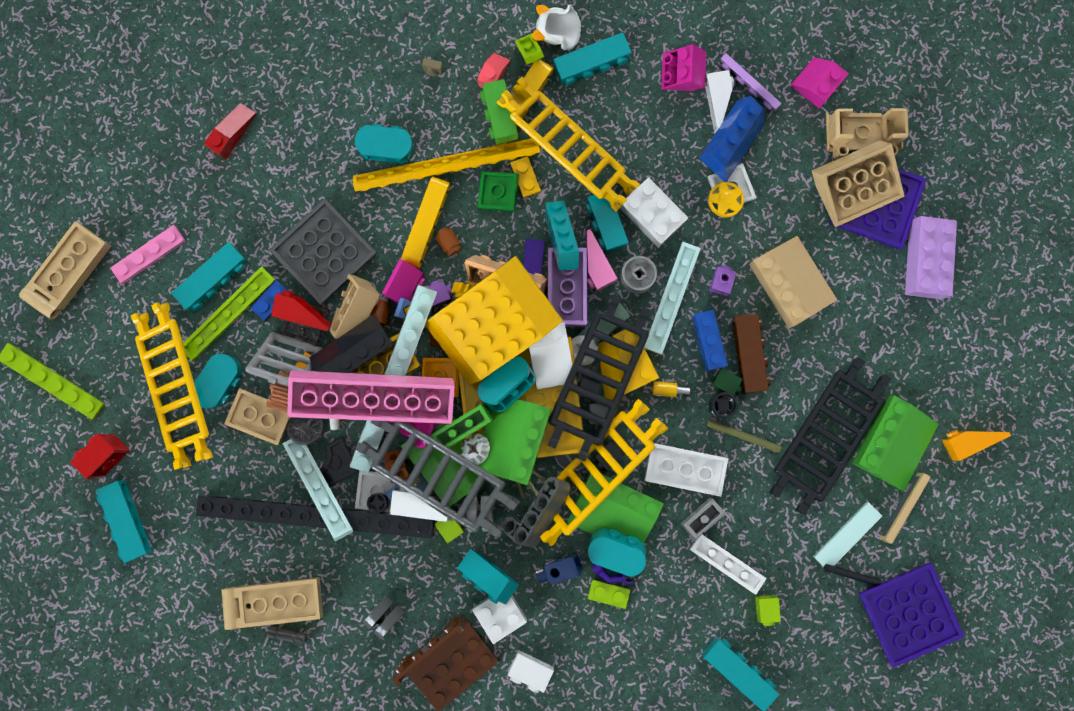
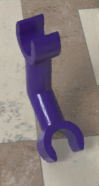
[591,564,634,584]

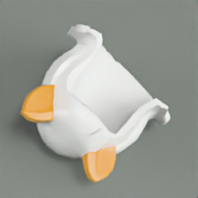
[532,4,581,51]

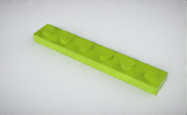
[183,266,276,361]
[0,343,105,420]

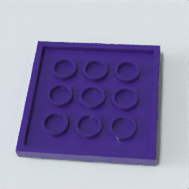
[829,169,926,250]
[858,562,964,668]

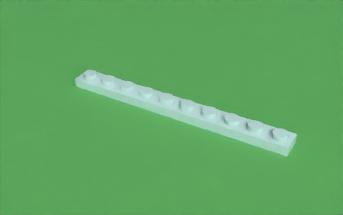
[350,285,437,473]

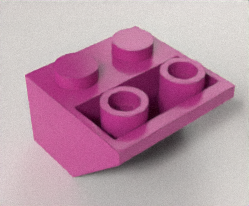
[661,44,706,91]

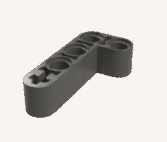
[502,477,570,548]

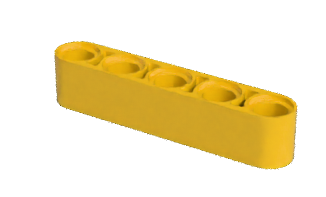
[489,59,554,144]
[401,176,451,269]

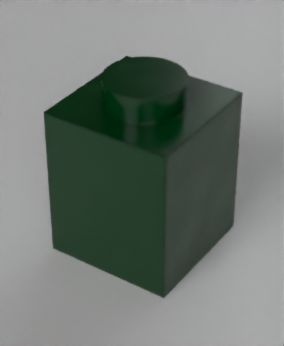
[710,368,742,396]

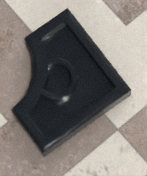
[320,437,359,487]

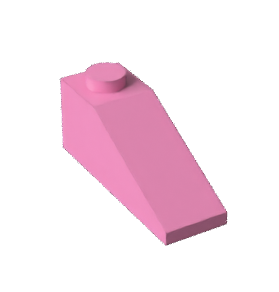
[586,229,618,292]

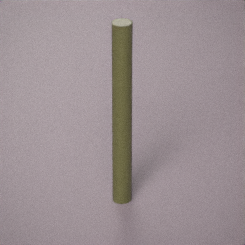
[706,419,782,453]

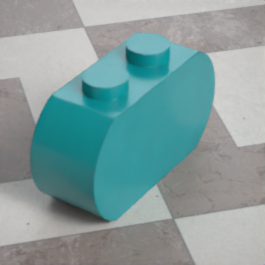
[355,123,414,164]
[194,354,242,409]
[478,356,536,412]
[588,528,646,577]

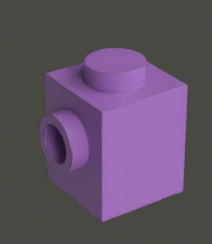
[709,265,736,296]
[427,280,453,310]

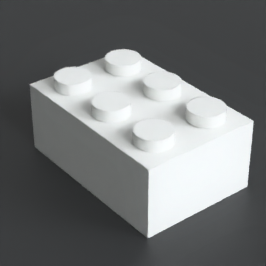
[620,177,688,248]

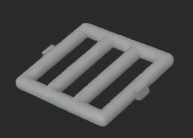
[245,332,323,386]

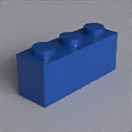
[692,309,728,372]

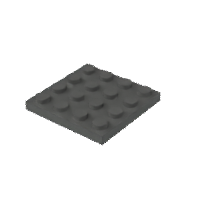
[269,199,377,305]

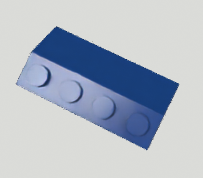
[699,96,764,182]

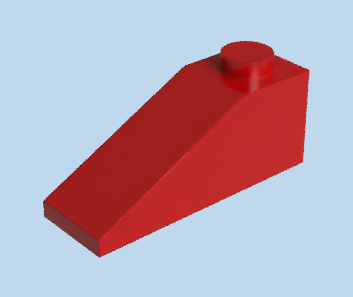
[204,103,256,160]
[271,290,331,331]

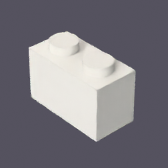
[508,650,554,693]

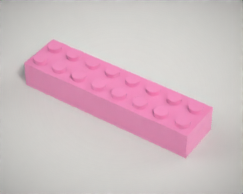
[287,370,455,424]

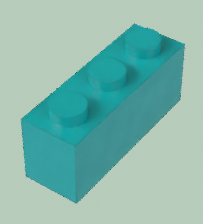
[585,195,628,253]
[457,549,519,605]

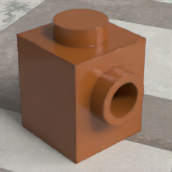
[384,449,410,483]

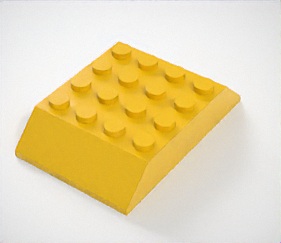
[425,256,563,385]

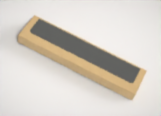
[879,473,930,544]

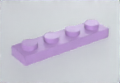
[721,53,781,111]

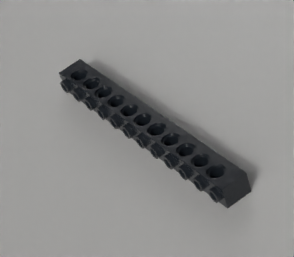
[196,495,435,538]

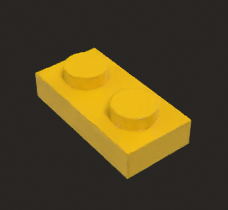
[510,156,541,198]

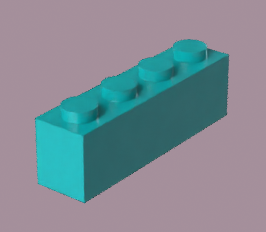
[553,32,632,86]
[545,201,579,271]
[171,242,249,312]
[96,480,153,563]
[701,637,779,711]

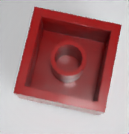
[70,434,130,479]

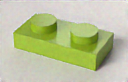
[515,33,544,65]
[588,579,630,609]

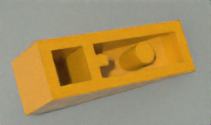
[942,430,1011,461]

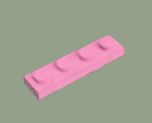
[110,225,186,284]

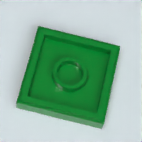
[477,171,519,212]

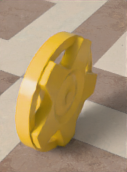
[708,182,744,218]

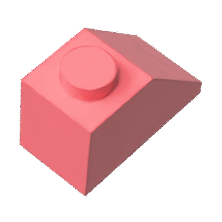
[477,53,511,88]

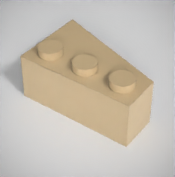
[329,273,380,339]

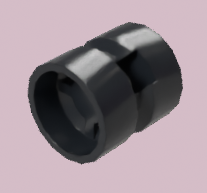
[708,392,738,419]

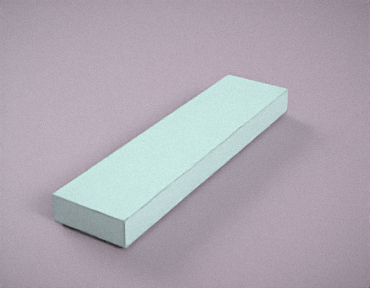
[813,502,882,567]

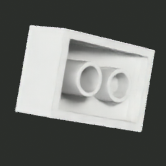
[529,322,575,390]

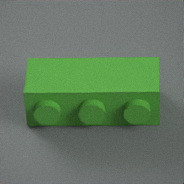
[480,79,518,144]
[431,403,495,447]

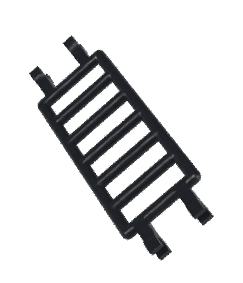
[548,294,650,461]
[769,358,891,515]

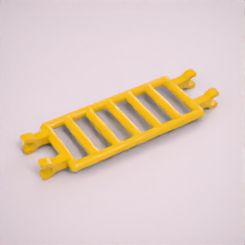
[496,77,640,212]
[131,303,213,470]
[524,399,668,546]

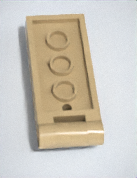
[19,221,111,320]
[221,577,323,630]

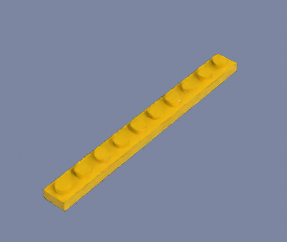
[353,138,540,192]

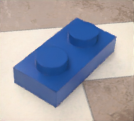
[250,280,287,321]

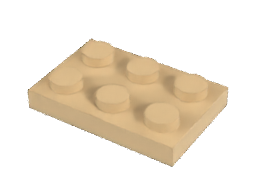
[224,388,291,446]

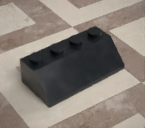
[309,314,395,373]

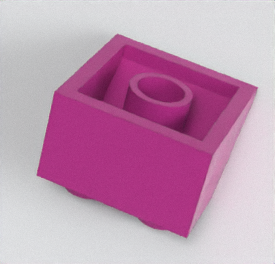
[791,57,849,109]
[382,259,426,304]

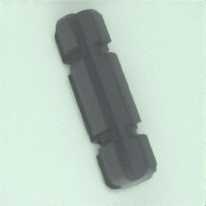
[267,626,306,645]

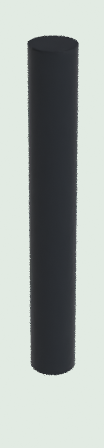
[824,564,881,586]

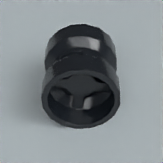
[367,493,389,513]

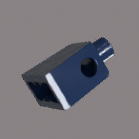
[536,551,583,585]

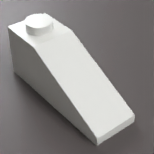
[705,70,734,133]
[390,487,452,522]

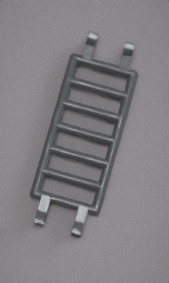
[355,420,520,538]

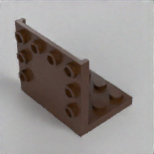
[392,614,499,711]

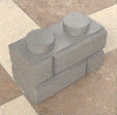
[680,498,726,540]

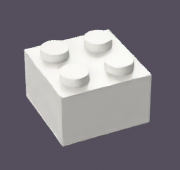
[472,596,527,644]

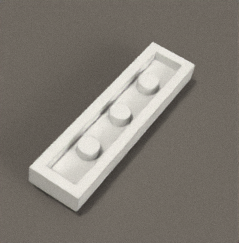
[689,535,767,595]

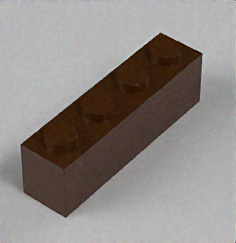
[732,314,771,394]

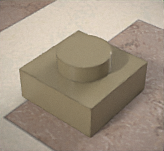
[422,58,444,76]

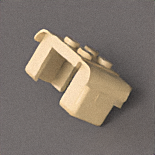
[826,108,909,160]

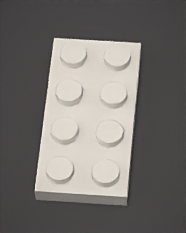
[644,443,728,497]

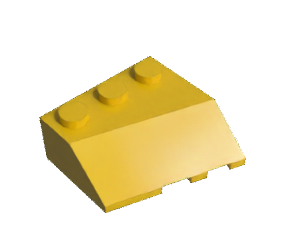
[597,330,659,401]

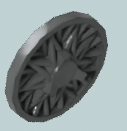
[287,417,324,445]

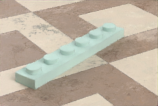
[644,242,701,355]
[283,439,353,541]

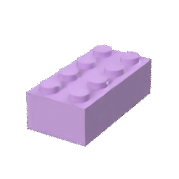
[905,216,957,299]
[548,248,587,327]

